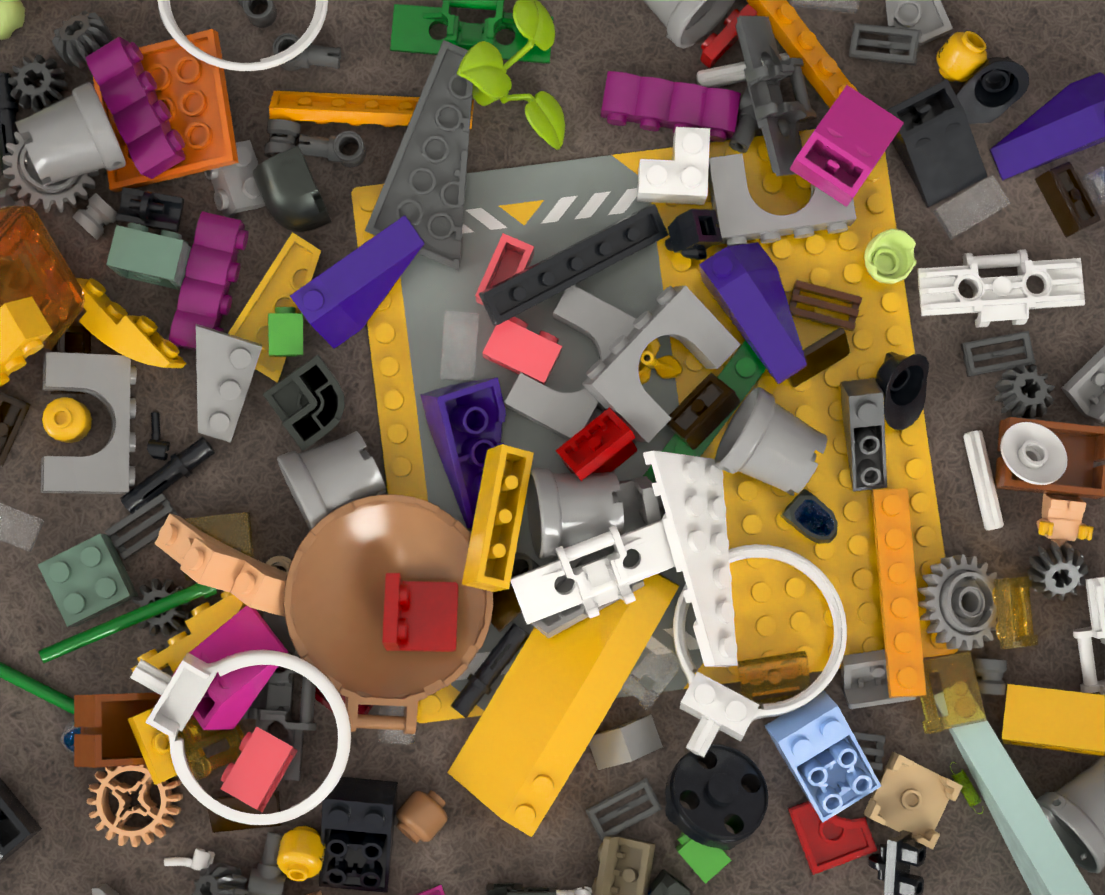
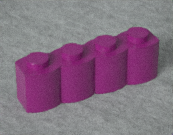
[86,37,186,179]
[601,71,741,142]
[169,211,249,351]

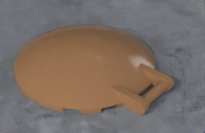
[284,495,493,734]

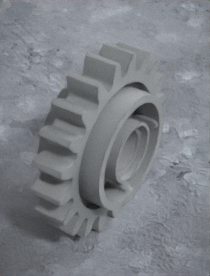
[2,132,99,213]
[918,554,1006,651]

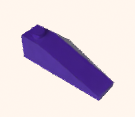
[699,242,807,384]

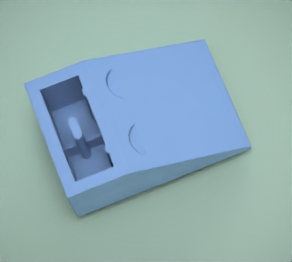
[765,690,881,822]

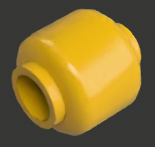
[936,31,987,82]
[42,397,92,443]
[277,826,326,881]

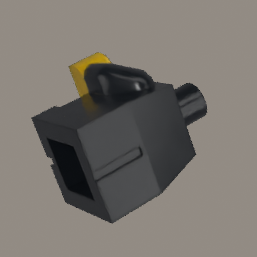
[665,209,723,262]

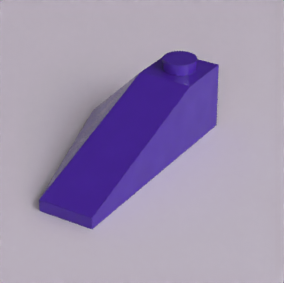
[990,72,1105,181]
[290,215,425,349]
[420,377,506,529]

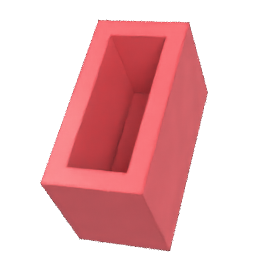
[475,233,534,306]
[482,317,562,385]
[220,727,298,812]

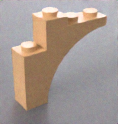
[155,513,287,617]

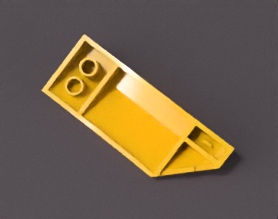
[447,573,680,837]

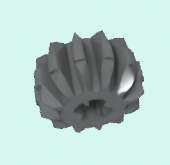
[52,10,113,69]
[8,54,68,113]
[994,364,1055,419]
[1027,541,1089,601]
[132,579,191,636]
[191,863,249,895]

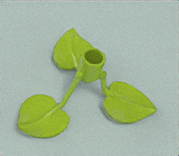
[457,0,565,150]

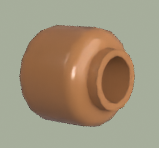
[396,790,448,844]

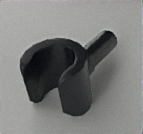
[147,412,170,461]

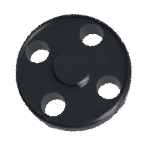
[665,744,768,850]

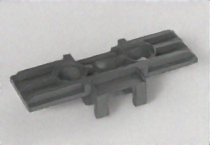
[736,16,817,176]
[241,612,317,781]

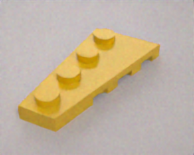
[228,232,321,383]

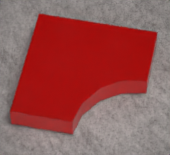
[787,800,878,875]

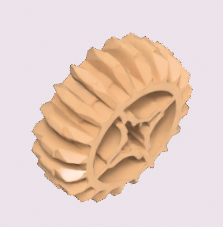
[87,764,183,847]

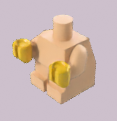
[1036,494,1094,547]

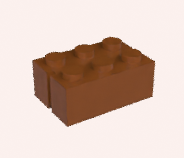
[994,417,1105,499]
[74,692,190,768]

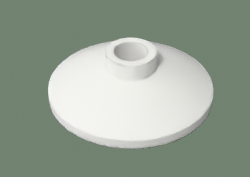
[1000,422,1068,485]

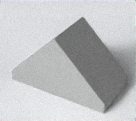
[589,714,663,770]

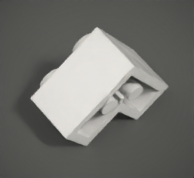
[637,127,710,205]

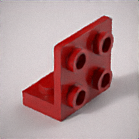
[555,407,638,481]
[382,573,459,652]

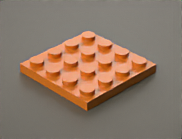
[93,29,239,192]

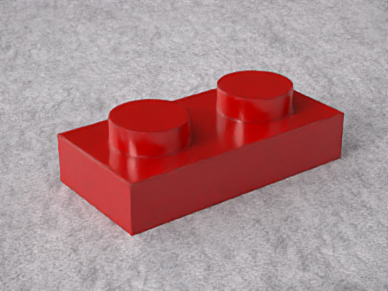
[700,4,758,69]

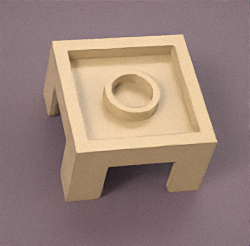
[863,752,963,849]

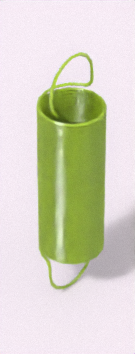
[950,762,983,814]

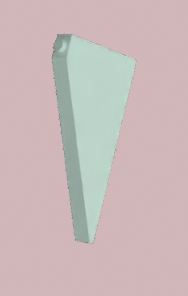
[932,681,1093,895]

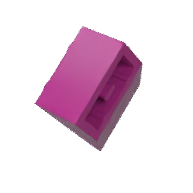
[790,85,904,207]
[172,606,288,730]

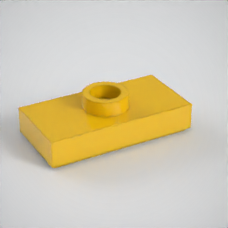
[128,707,177,785]

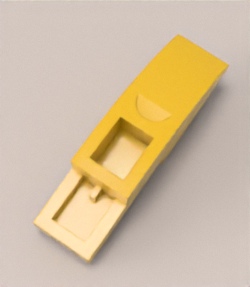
[65,278,186,368]
[131,591,247,673]

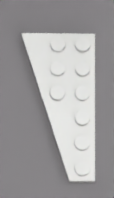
[643,450,738,667]

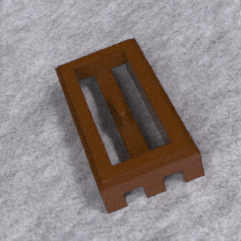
[789,280,862,331]

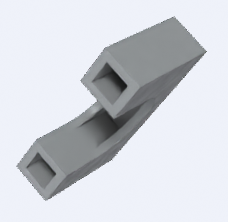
[708,153,857,246]
[504,285,636,440]
[582,285,741,443]
[41,352,137,494]

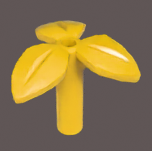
[638,338,683,385]

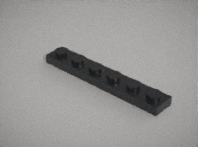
[479,204,668,325]

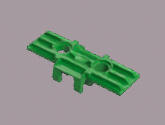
[390,0,554,64]

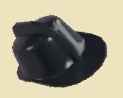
[956,56,1029,124]
[875,352,929,430]

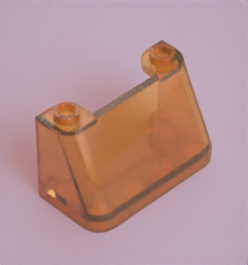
[0,205,85,350]

